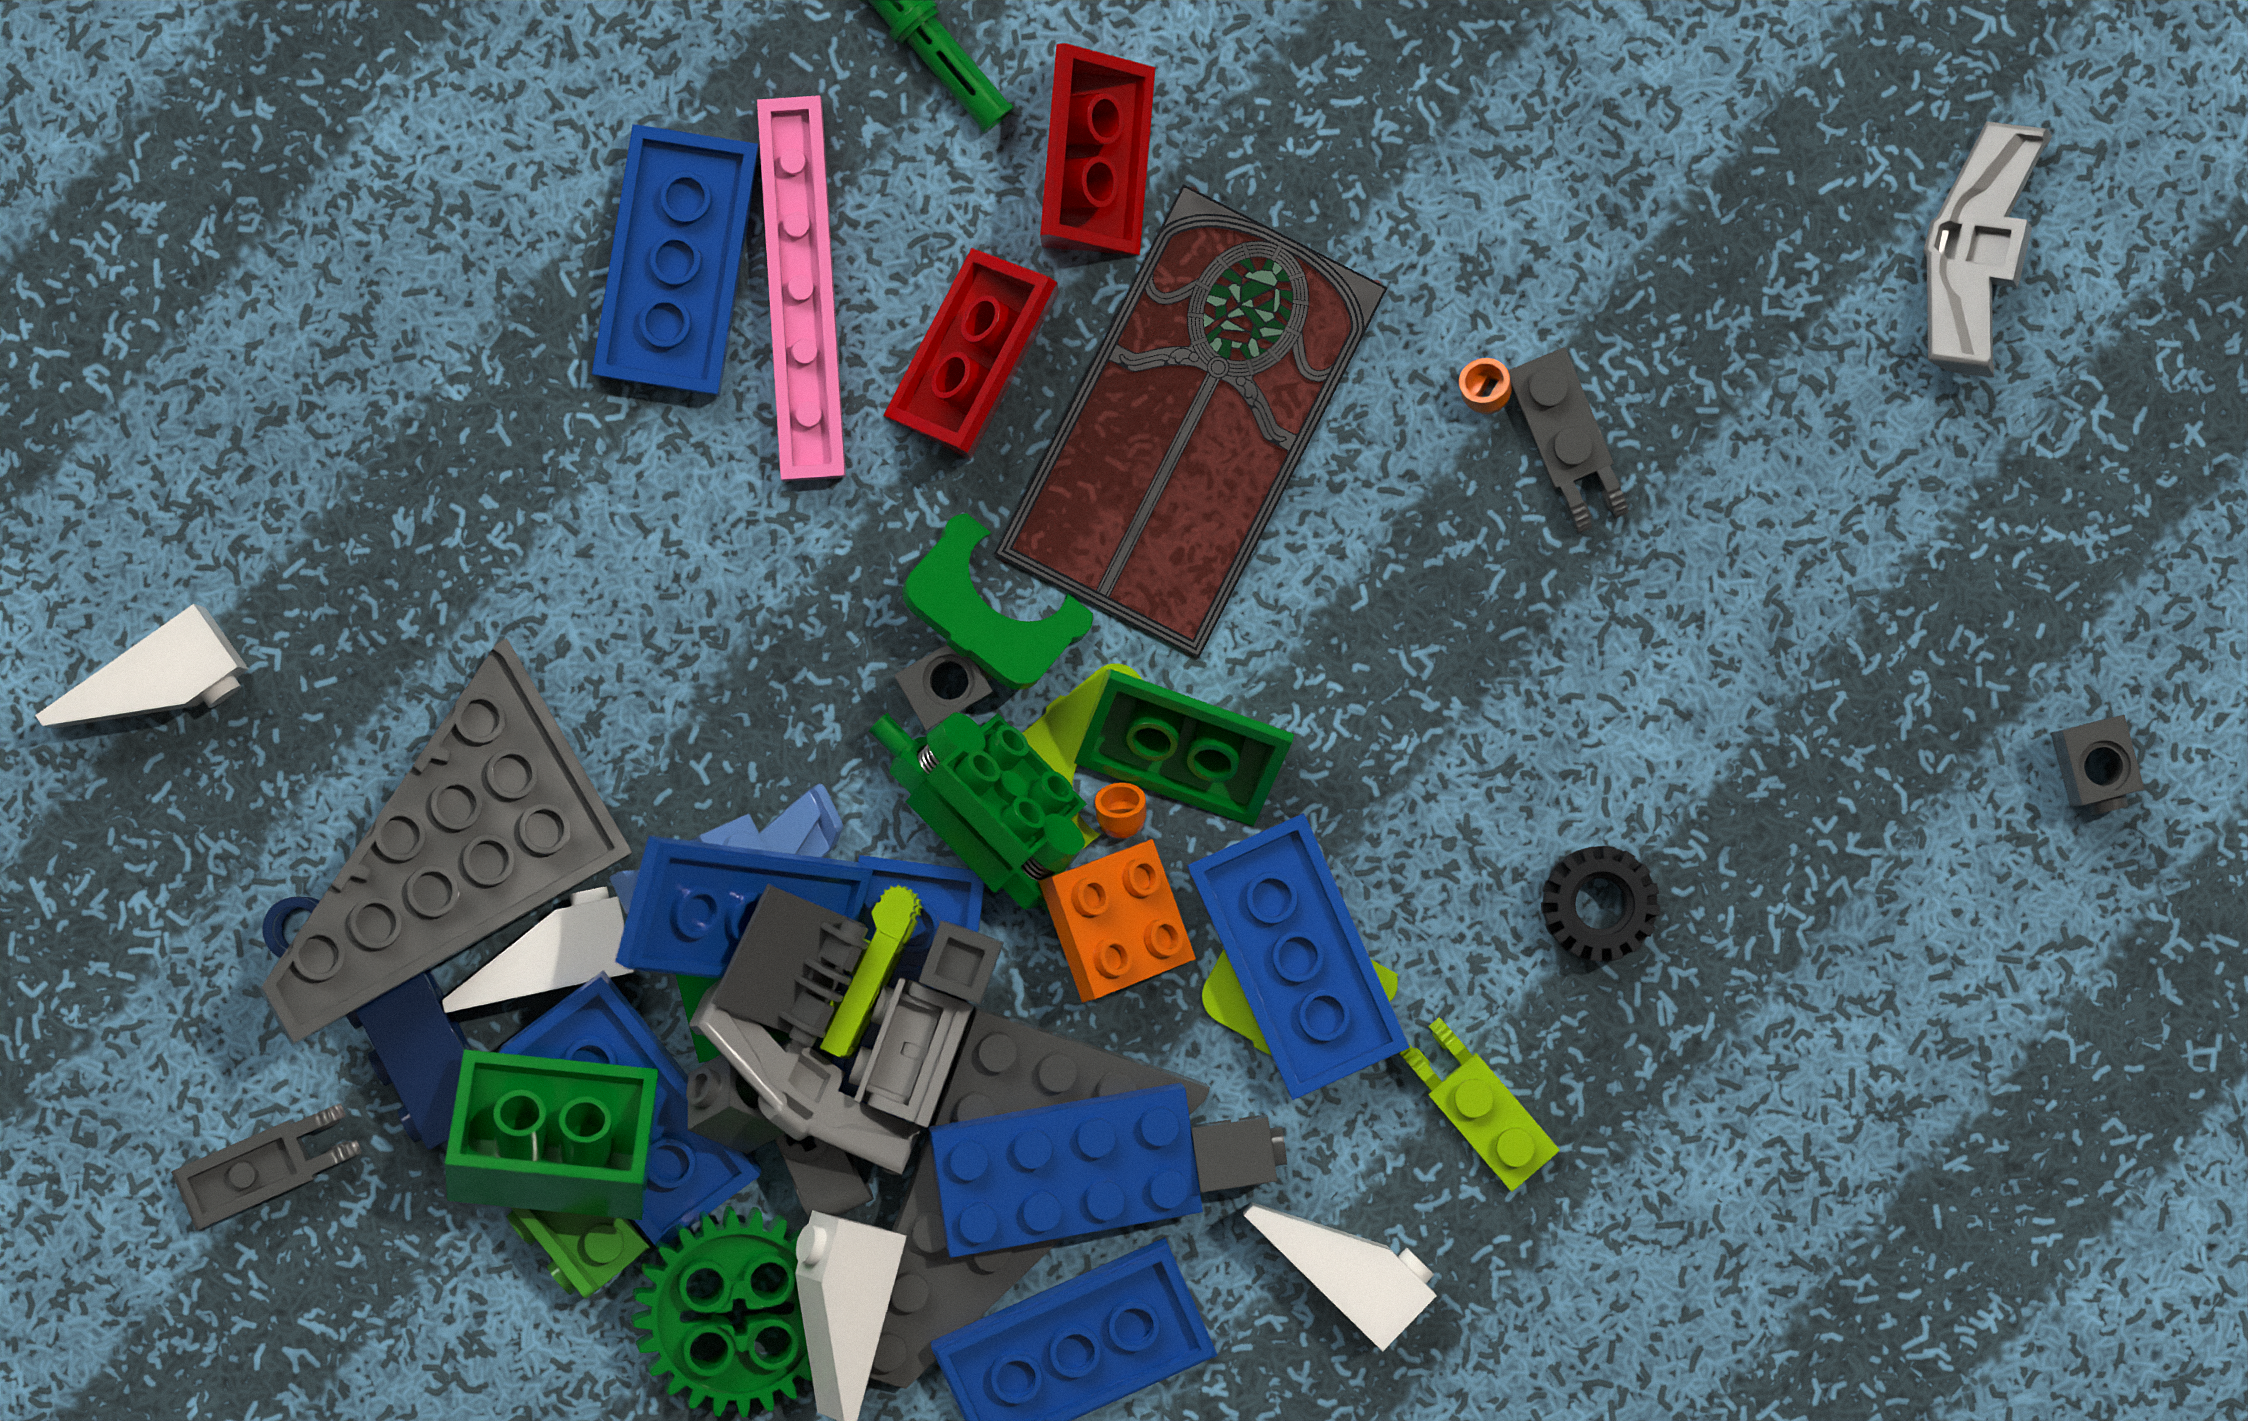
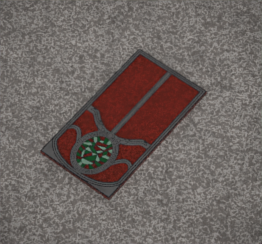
[994,184,1388,659]

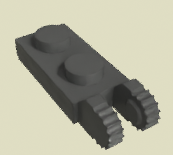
[1508,347,1629,533]
[171,1103,362,1231]

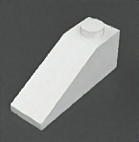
[35,604,249,728]
[442,886,640,1013]
[1242,1202,1437,1351]
[795,1210,907,1421]

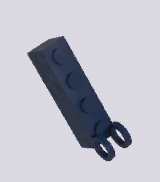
[262,897,472,1150]

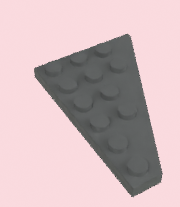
[260,638,632,1046]
[869,1005,1210,1389]

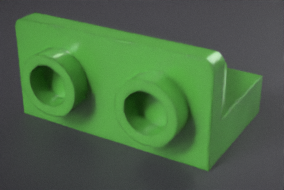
[506,1207,652,1299]

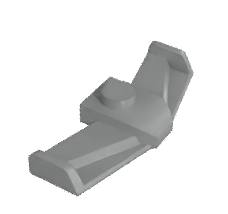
[1923,121,2052,377]
[689,979,922,1175]

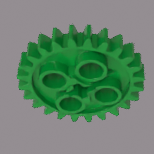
[631,1206,813,1417]

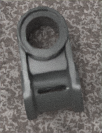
[775,1133,874,1219]

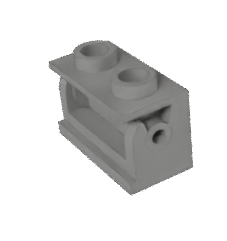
[848,977,975,1127]

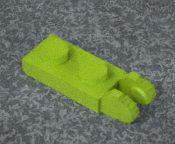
[820,885,923,1059]
[1399,1017,1560,1192]

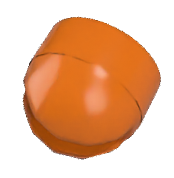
[1459,358,1512,415]
[1095,782,1147,839]

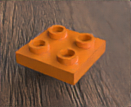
[1039,839,1196,1003]

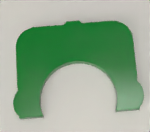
[902,513,1093,690]

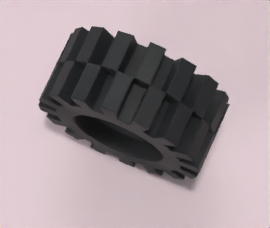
[1541,846,1661,962]

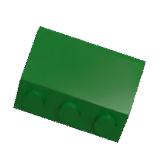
[445,1049,658,1220]

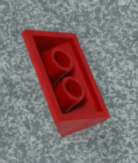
[1040,43,1156,255]
[883,248,1059,461]

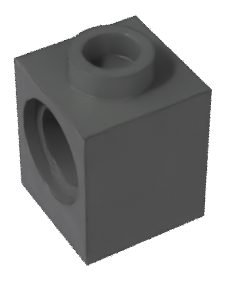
[894,644,995,733]
[2051,715,2144,815]
[918,920,1004,1004]
[686,1054,786,1154]
[1191,1114,1287,1192]

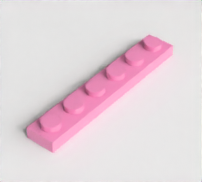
[757,96,846,482]

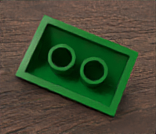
[1074,669,1294,827]

